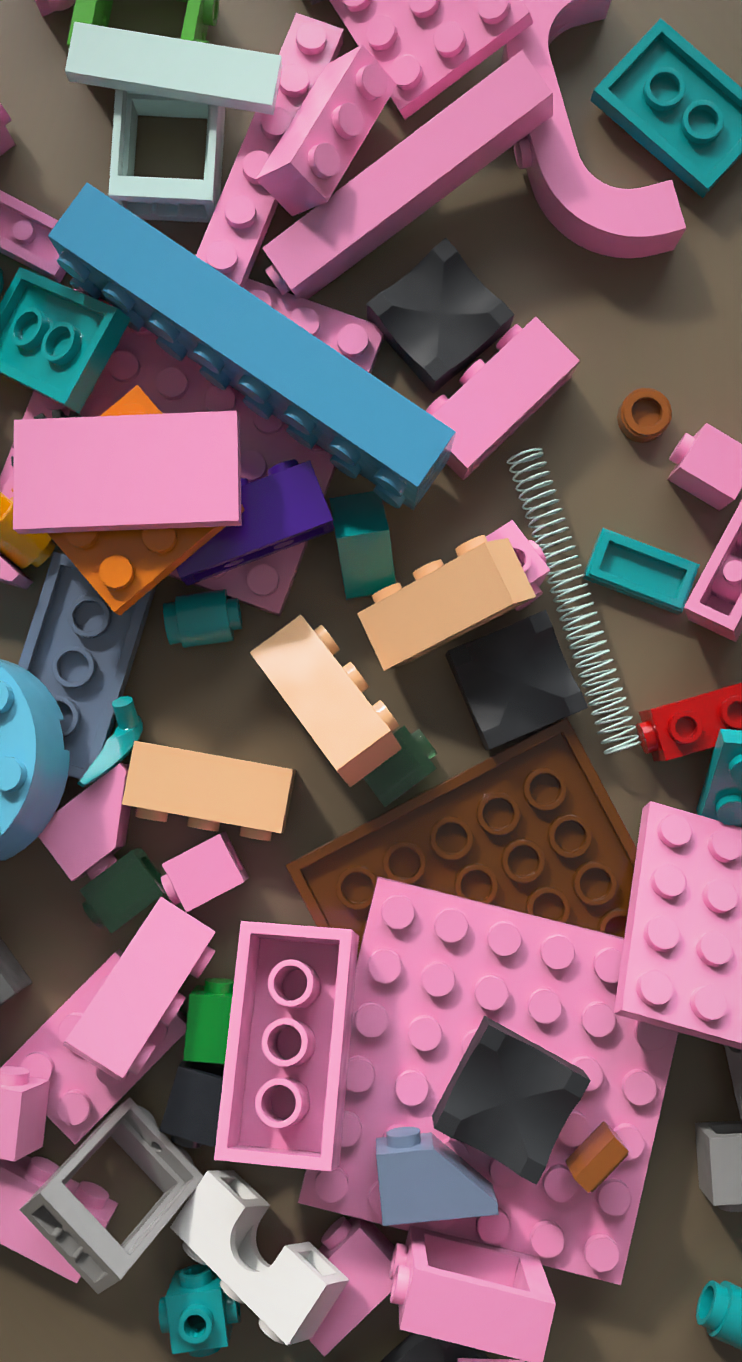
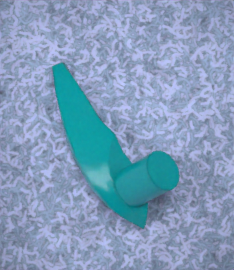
[77,696,143,787]

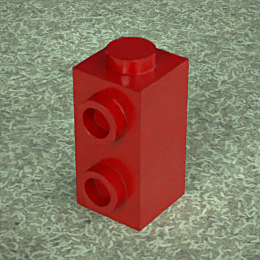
[636,682,742,762]

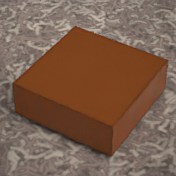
[565,1121,629,1194]

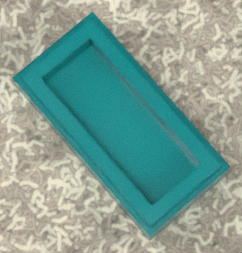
[582,528,700,615]

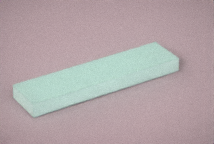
[65,22,283,115]

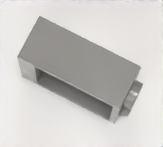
[19,1097,203,1294]

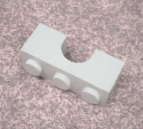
[170,1170,349,1346]

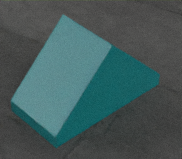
[329,491,396,600]

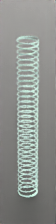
[506,448,641,755]

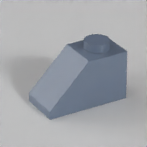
[376,1127,499,1226]

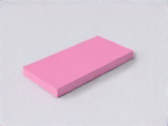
[13,411,242,534]

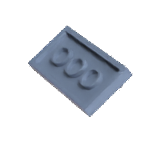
[18,552,157,783]

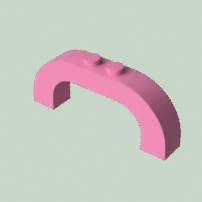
[501,0,686,258]

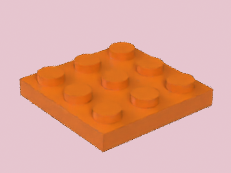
[11,385,245,616]

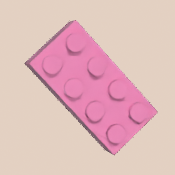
[214,921,359,1171]

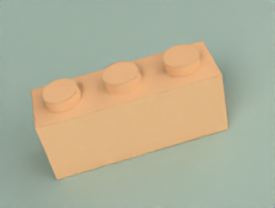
[357,535,536,671]
[250,615,402,787]
[122,741,296,841]

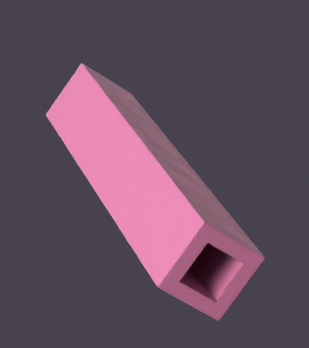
[262,50,553,300]

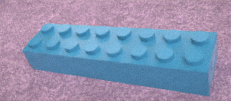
[48,182,456,511]

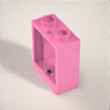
[389,1225,556,1362]

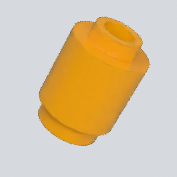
[0,492,56,569]

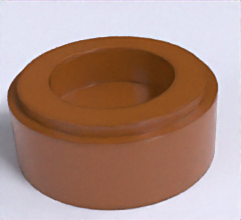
[617,388,672,443]

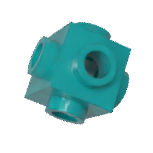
[159,1264,241,1357]

